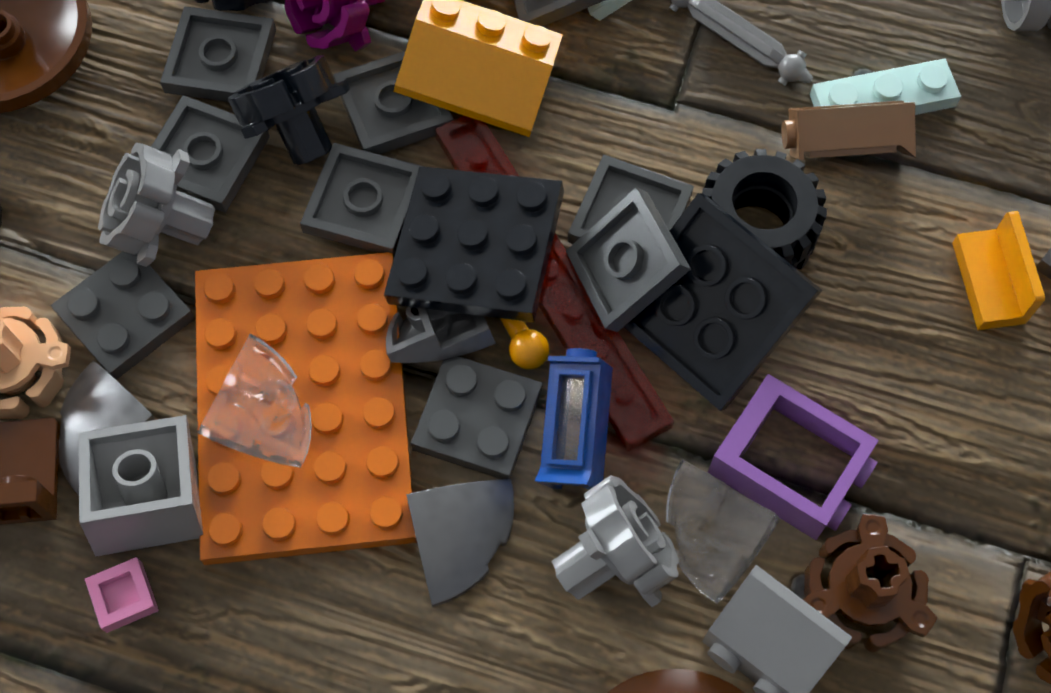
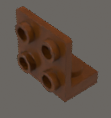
[0,417,60,525]

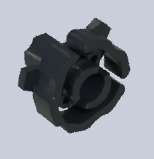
[227,55,350,165]

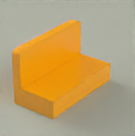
[952,211,1045,330]

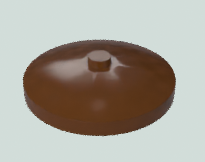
[0,0,92,113]

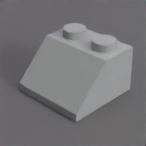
[78,415,203,557]
[702,565,852,693]

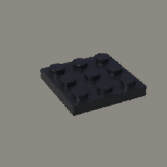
[384,166,564,322]
[624,193,823,411]

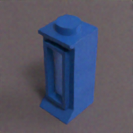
[535,348,613,490]

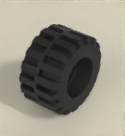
[702,149,827,270]

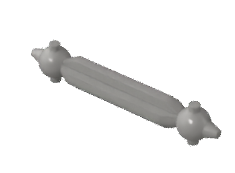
[669,0,813,86]

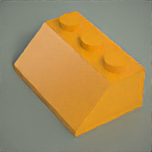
[393,0,563,137]

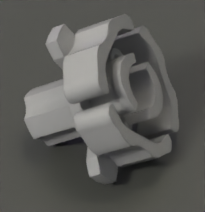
[98,143,215,267]
[552,475,679,607]

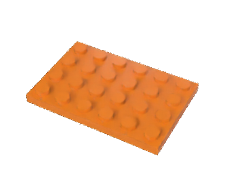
[195,252,417,565]

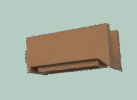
[781,101,916,160]

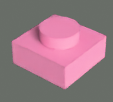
[85,557,159,633]

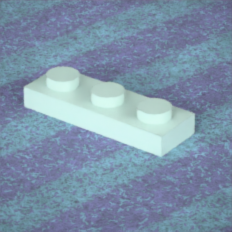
[809,58,961,115]

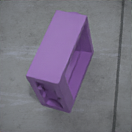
[707,374,879,540]

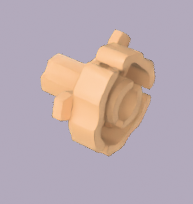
[0,306,71,419]

